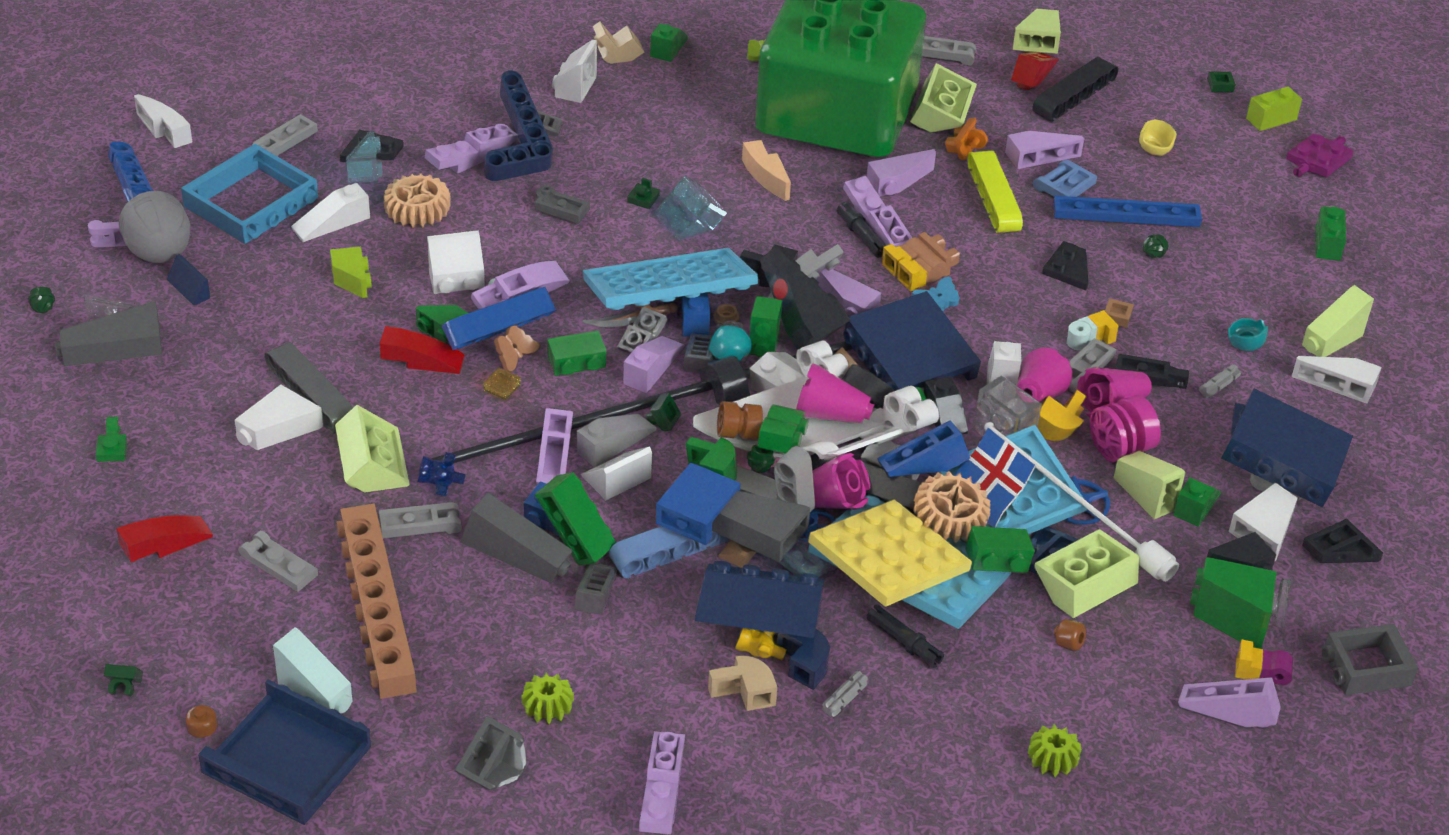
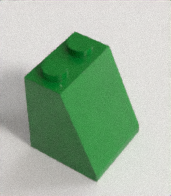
[1189,557,1276,649]

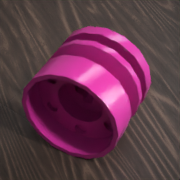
[1089,395,1161,462]

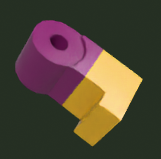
[1235,640,1293,685]

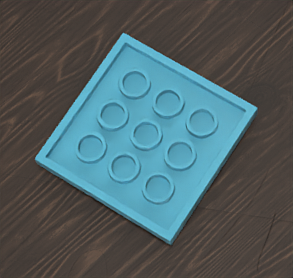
[937,425,1087,534]

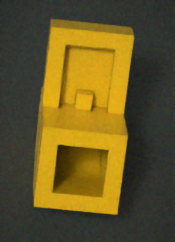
[1027,390,1086,441]

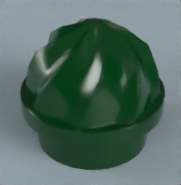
[1142,234,1169,258]
[28,287,55,313]
[747,445,775,473]

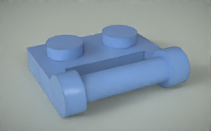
[1033,159,1097,197]

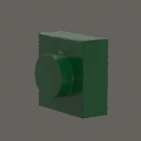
[1207,71,1236,92]

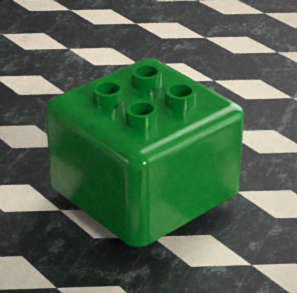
[755,0,926,157]

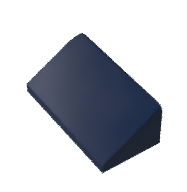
[167,254,210,305]

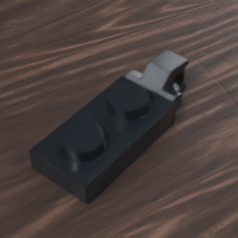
[1115,354,1189,389]

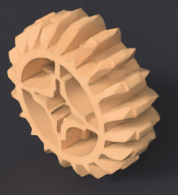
[384,173,451,228]
[914,471,991,544]

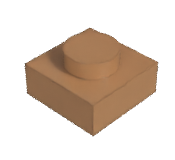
[1105,298,1134,328]

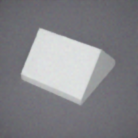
[581,447,652,501]

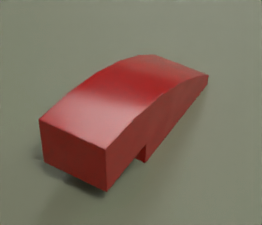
[379,326,465,374]
[116,515,213,562]

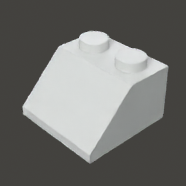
[552,40,597,103]
[427,231,485,294]
[749,352,805,393]

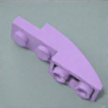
[425,124,518,173]
[843,176,912,247]
[471,261,570,310]
[639,731,685,835]

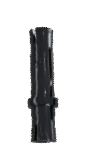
[837,202,887,258]
[867,604,944,668]

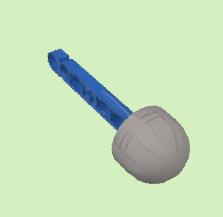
[108,141,190,263]

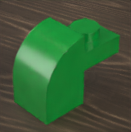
[686,437,738,481]

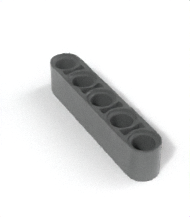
[264,342,353,434]

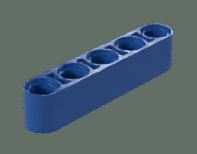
[442,287,557,350]

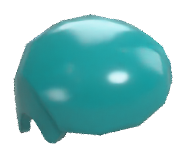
[1228,318,1268,352]
[709,325,752,361]

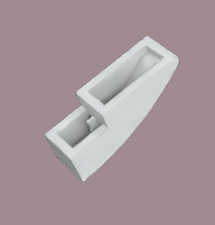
[134,94,192,148]

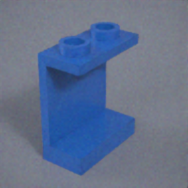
[656,463,740,545]

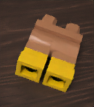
[882,232,960,292]

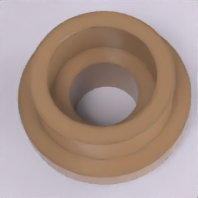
[713,304,739,326]

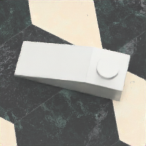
[291,183,370,242]
[1292,356,1382,403]

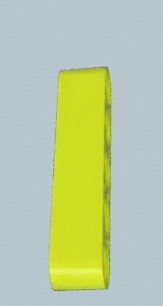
[968,150,1023,233]

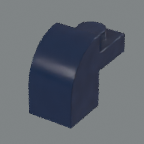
[777,629,830,690]

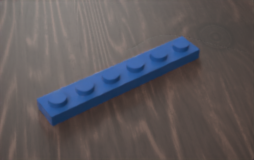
[1053,195,1202,227]

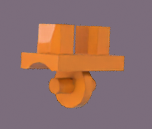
[945,118,988,160]

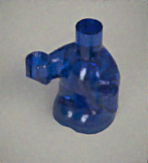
[417,452,466,496]

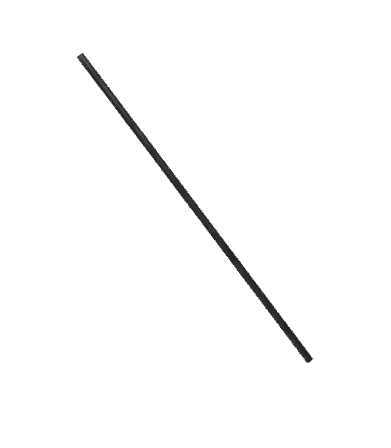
[429,341,853,469]

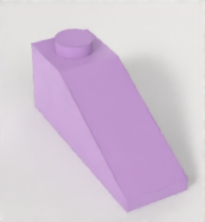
[1005,131,1084,169]
[867,149,936,197]
[816,269,881,317]
[623,336,685,393]
[1178,678,1281,727]

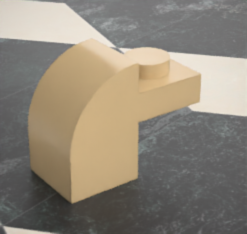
[593,22,644,64]
[708,656,777,711]

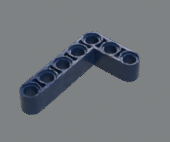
[484,70,553,181]

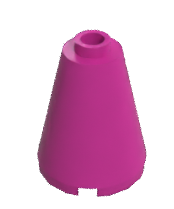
[1016,347,1072,405]
[796,363,874,424]
[1077,367,1152,418]
[812,453,870,510]

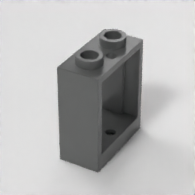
[1322,624,1418,695]

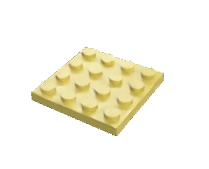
[808,499,972,607]

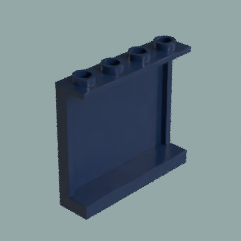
[843,291,981,391]
[1221,388,1353,508]
[198,679,371,825]

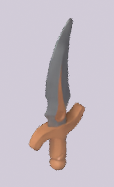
[582,303,678,327]

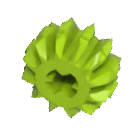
[522,672,574,725]
[1028,724,1082,777]

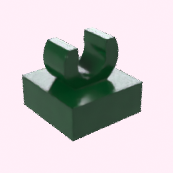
[627,178,660,209]
[645,393,681,431]
[104,664,143,696]

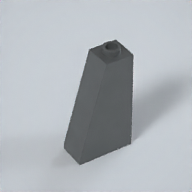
[55,302,162,366]
[712,491,810,562]
[460,493,573,583]

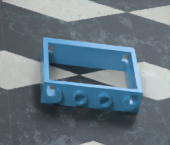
[181,144,318,244]

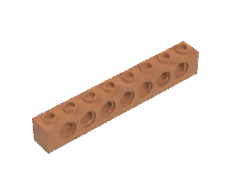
[336,503,417,699]

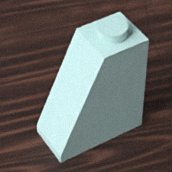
[273,628,353,713]

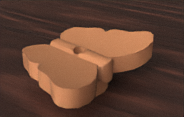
[494,325,540,373]

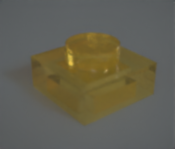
[483,367,521,400]

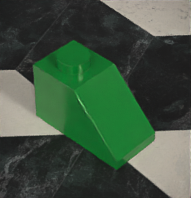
[650,23,688,62]
[1173,478,1221,527]

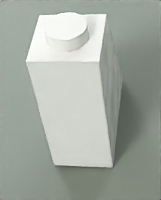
[987,341,1021,407]
[235,385,323,450]
[1229,483,1297,561]

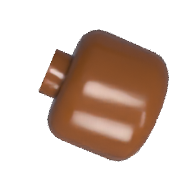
[1054,619,1087,651]
[185,705,218,738]

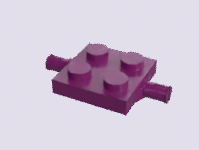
[1286,133,1353,178]

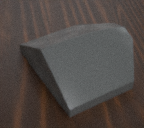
[455,716,527,790]

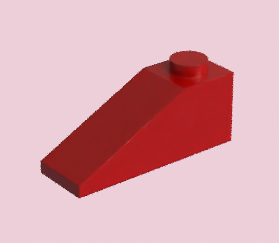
[1011,52,1059,90]

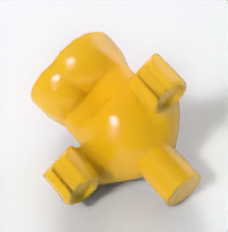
[735,628,787,660]

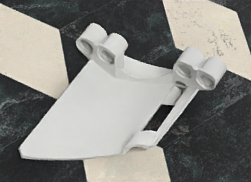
[693,340,939,459]

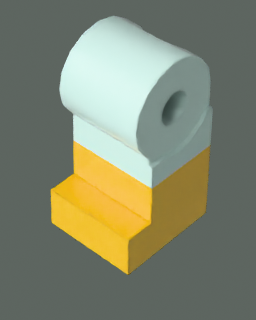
[1067,310,1118,350]

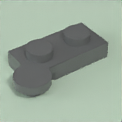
[534,185,590,224]

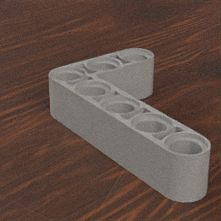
[736,446,815,512]

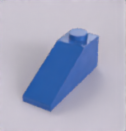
[681,292,710,337]
[877,420,971,477]

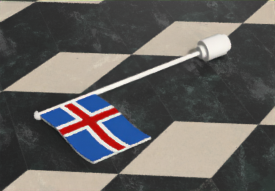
[954,422,1179,582]

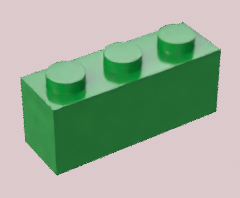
[534,472,616,565]

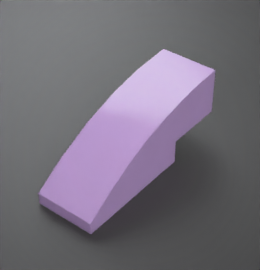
[536,408,573,484]

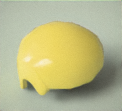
[1139,119,1177,156]

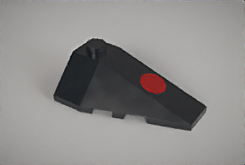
[760,245,851,350]

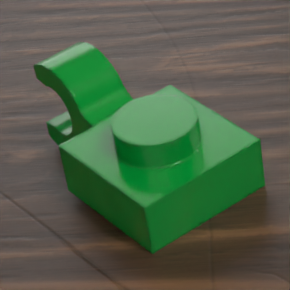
[96,416,128,462]

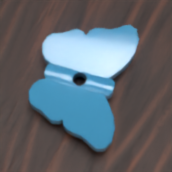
[912,276,960,311]

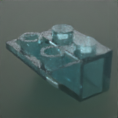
[346,131,383,185]
[654,176,727,241]

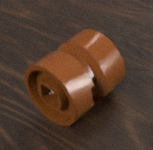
[717,401,763,441]

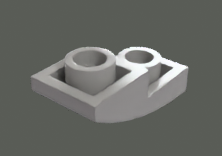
[617,307,668,353]

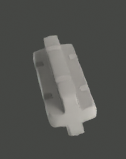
[1199,364,1241,398]
[822,671,868,717]

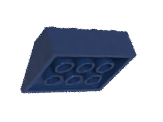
[695,561,824,638]

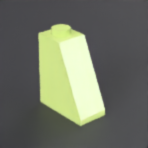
[1013,9,1061,54]
[1302,285,1374,357]
[1114,451,1185,519]

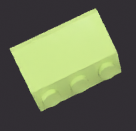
[910,63,977,132]
[335,405,410,492]
[1035,529,1139,618]

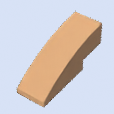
[742,140,791,201]

